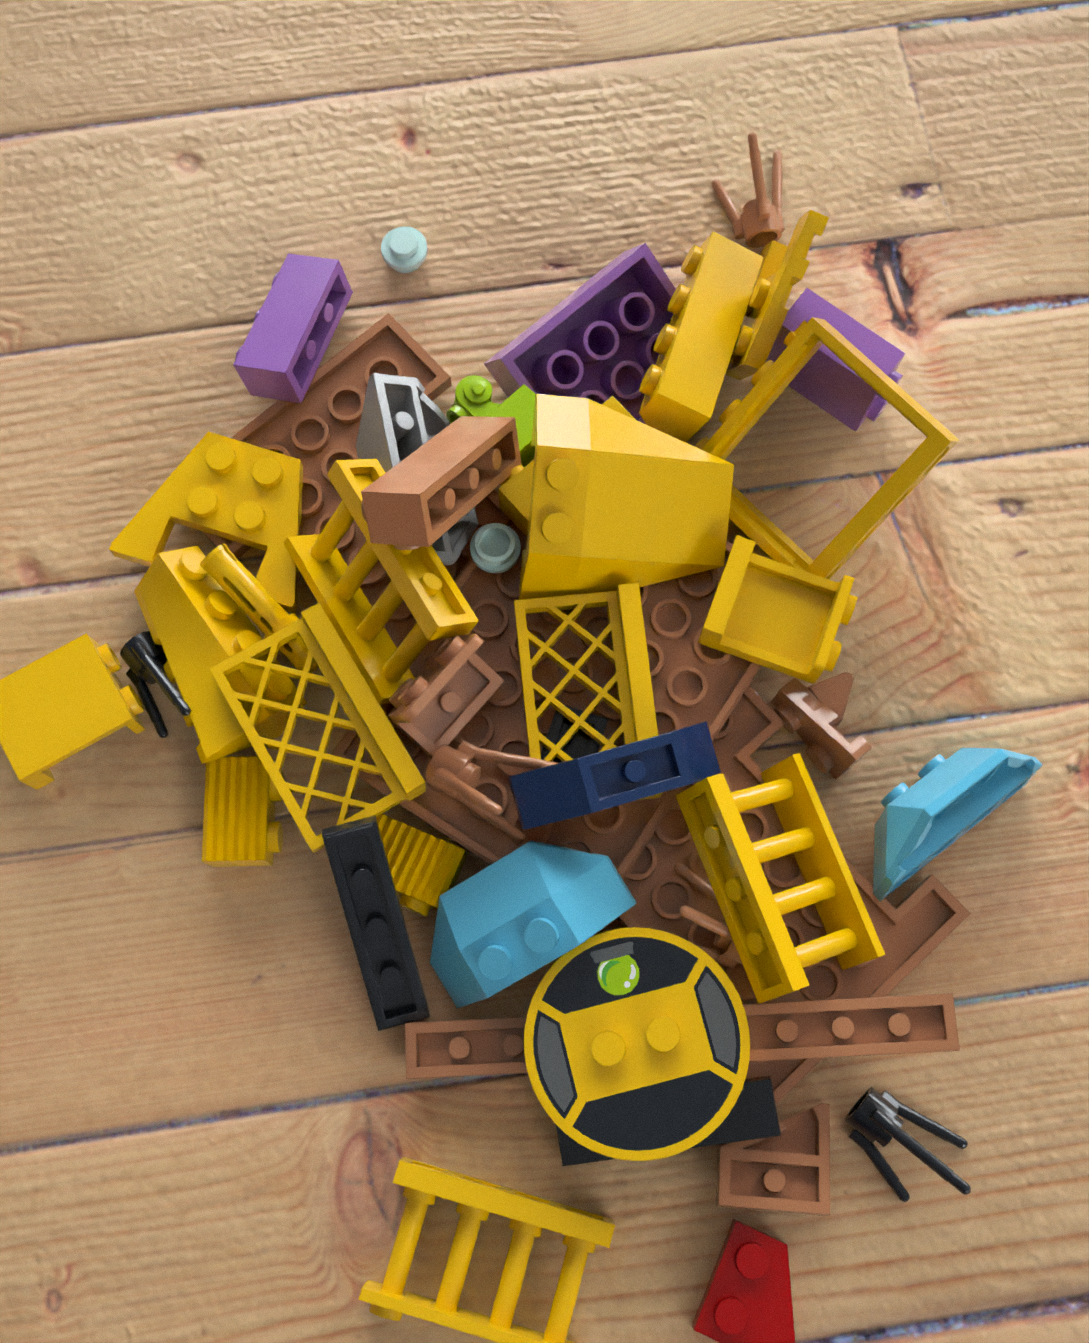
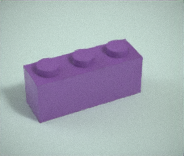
[233,253,353,403]

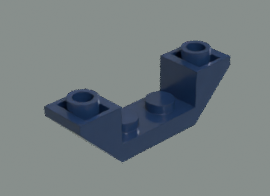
[508,721,721,830]

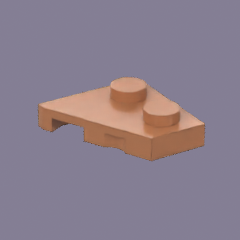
[771,678,872,780]

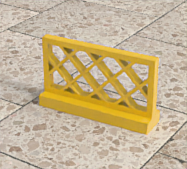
[514,583,663,800]
[209,603,426,853]

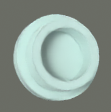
[381,227,428,273]
[470,523,521,573]

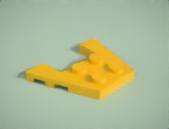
[725,209,829,380]
[109,431,303,613]

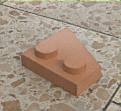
[716,1103,830,1216]

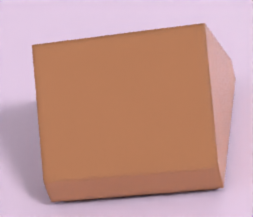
[808,672,854,727]

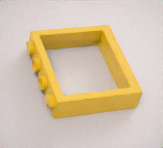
[694,317,959,580]

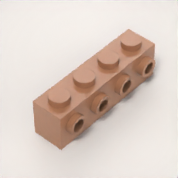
[361,416,522,550]

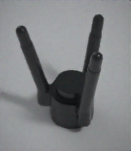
[120,631,191,738]
[845,1087,971,1202]

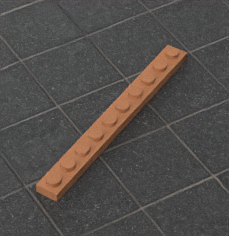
[405,993,960,1079]

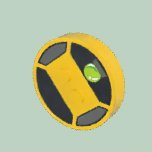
[524,927,750,1161]

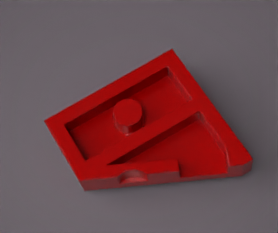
[692,1218,795,1343]

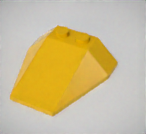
[518,394,734,600]

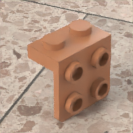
[386,633,505,758]

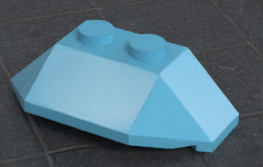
[873,747,1043,901]
[430,841,637,1008]

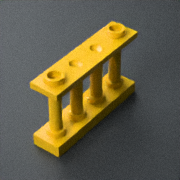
[284,459,479,705]
[676,753,886,1004]
[358,1156,615,1343]

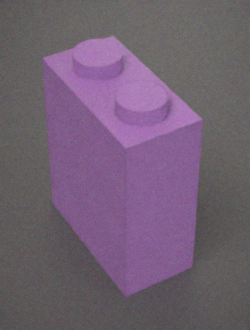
[765,288,905,432]

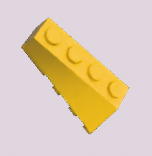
[639,231,764,443]
[134,546,307,764]

